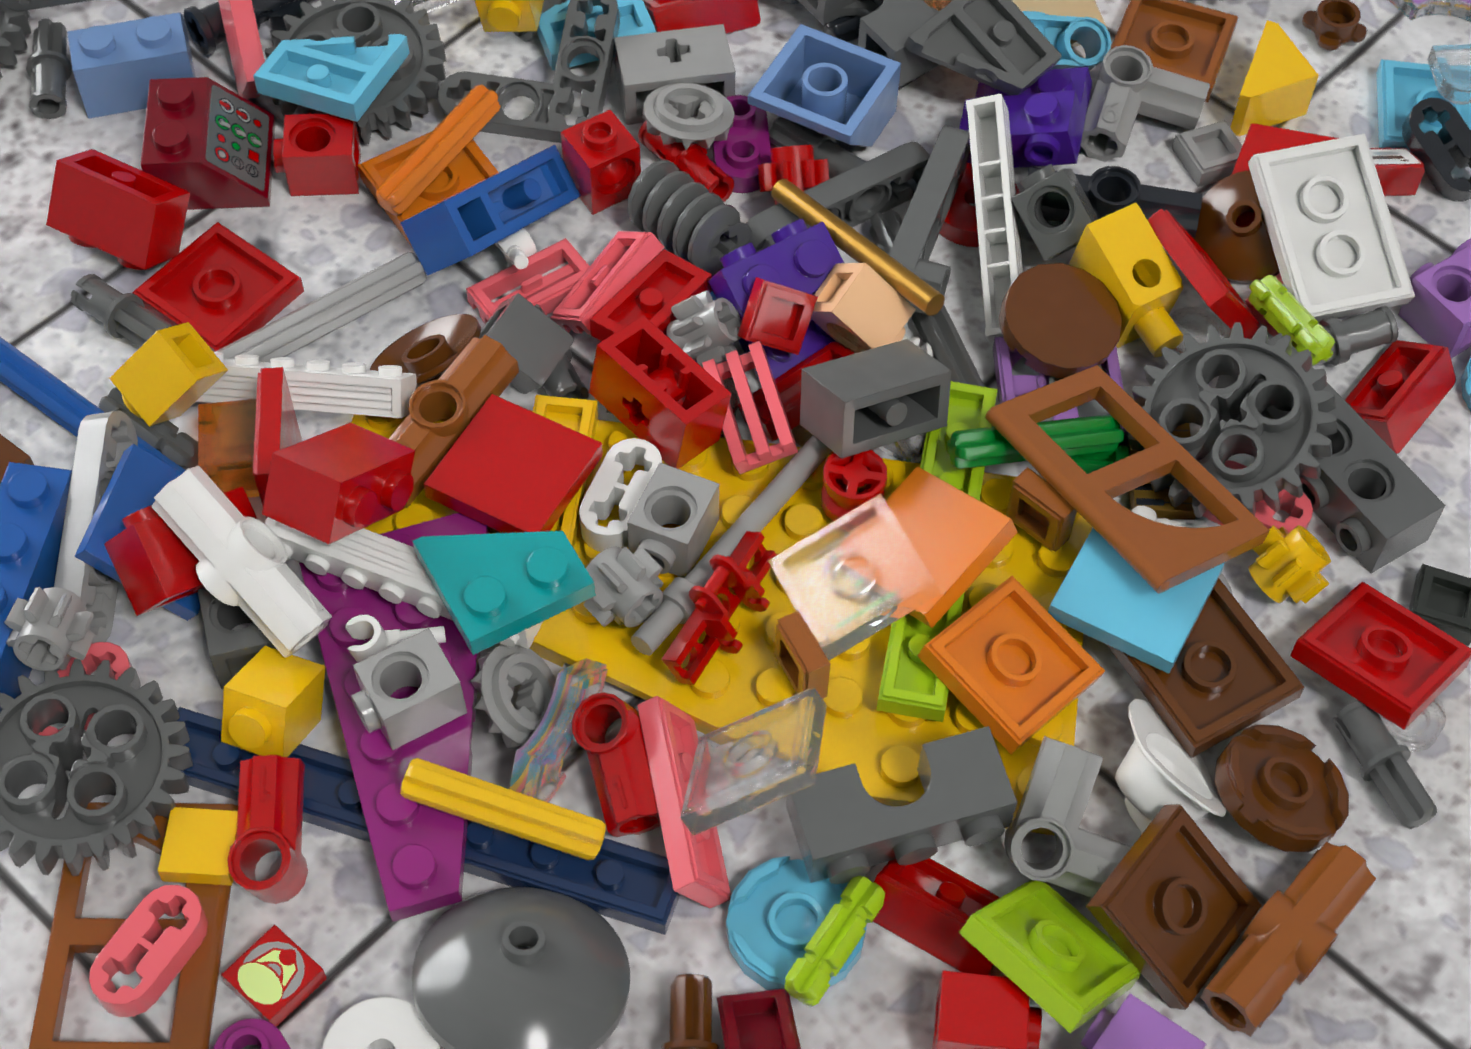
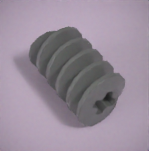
[627,160,752,277]

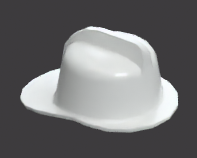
[1115,699,1226,833]

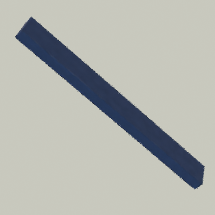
[177,707,680,935]

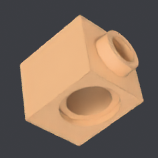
[811,263,916,353]

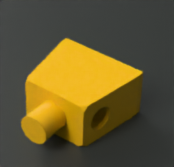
[1069,203,1183,358]

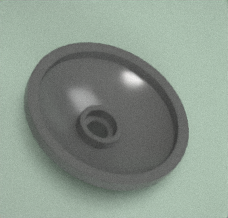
[412,887,630,1049]

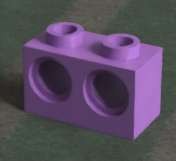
[1398,238,1471,359]

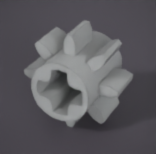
[667,290,742,368]
[583,546,663,628]
[4,587,95,671]

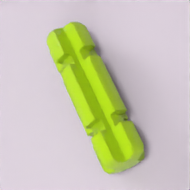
[1248,275,1335,366]
[784,875,885,1006]

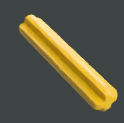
[400,758,606,861]

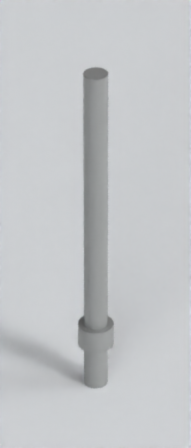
[631,435,832,656]

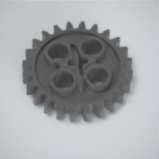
[264,0,446,144]
[1128,322,1337,518]
[0,659,193,876]

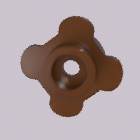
[1302,0,1367,50]

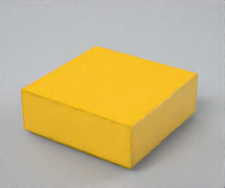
[157,807,238,886]

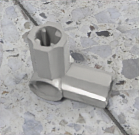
[1080,45,1210,162]
[1004,736,1132,898]

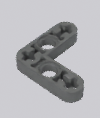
[438,0,620,143]

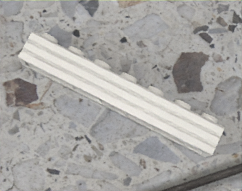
[966,94,1023,348]
[196,352,417,418]
[264,517,544,649]

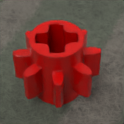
[758,145,829,206]

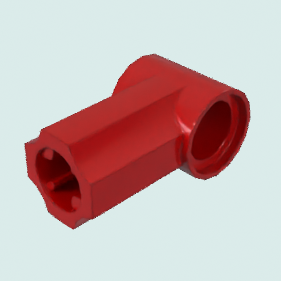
[572,692,661,837]
[227,755,308,904]

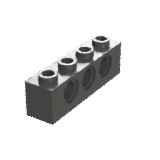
[1215,333,1446,573]

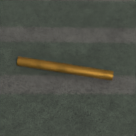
[772,179,945,316]

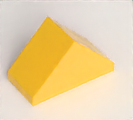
[1230,20,1319,136]

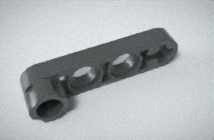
[888,125,971,317]
[746,142,930,252]

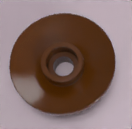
[1195,170,1280,283]
[370,314,481,386]

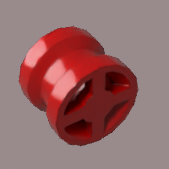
[821,450,887,527]

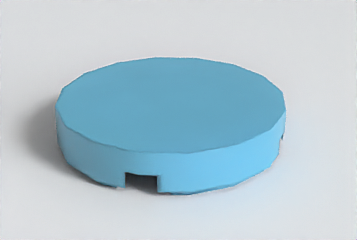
[726,856,867,990]

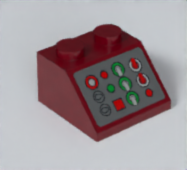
[140,77,276,210]

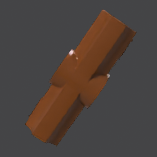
[389,335,519,508]
[1201,842,1376,1037]

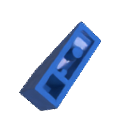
[400,145,581,276]

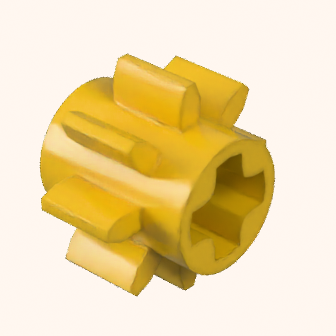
[1248,525,1331,604]

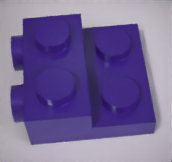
[959,67,1092,168]
[708,219,844,384]

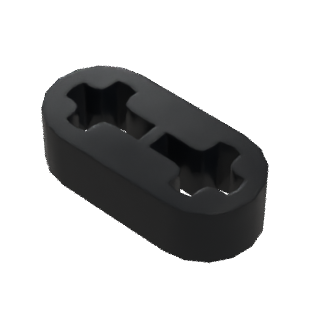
[1402,98,1471,202]

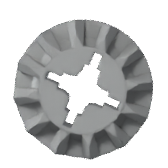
[642,83,734,150]
[471,645,557,748]

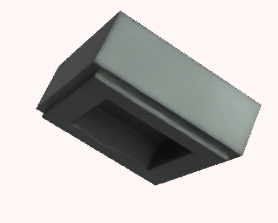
[1408,564,1471,646]

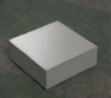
[1172,120,1243,187]

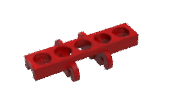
[661,531,778,685]

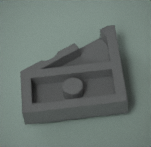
[904,0,1062,95]

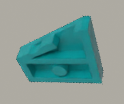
[413,531,596,655]

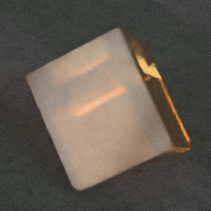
[198,399,259,498]

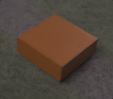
[1006,467,1077,552]
[774,611,830,706]

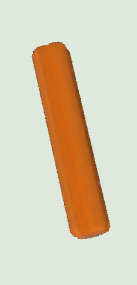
[376,85,500,216]

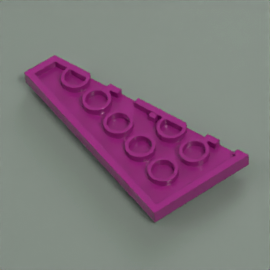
[299,513,490,922]

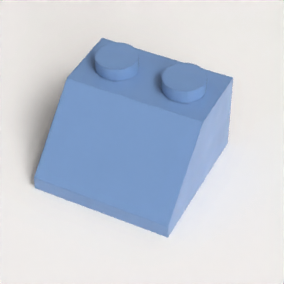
[67,12,196,119]
[748,24,901,147]

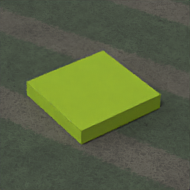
[959,880,1142,1033]

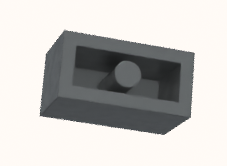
[800,339,952,458]

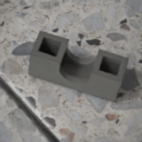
[798,0,940,87]
[786,726,1017,884]

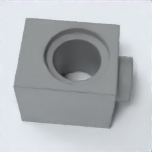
[627,462,719,578]
[351,628,467,750]

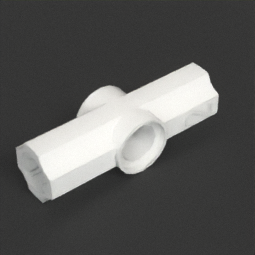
[151,466,332,658]

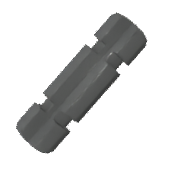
[99,387,204,470]

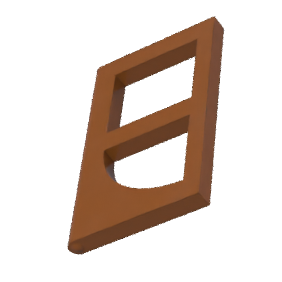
[985,365,1270,594]
[29,802,238,1049]

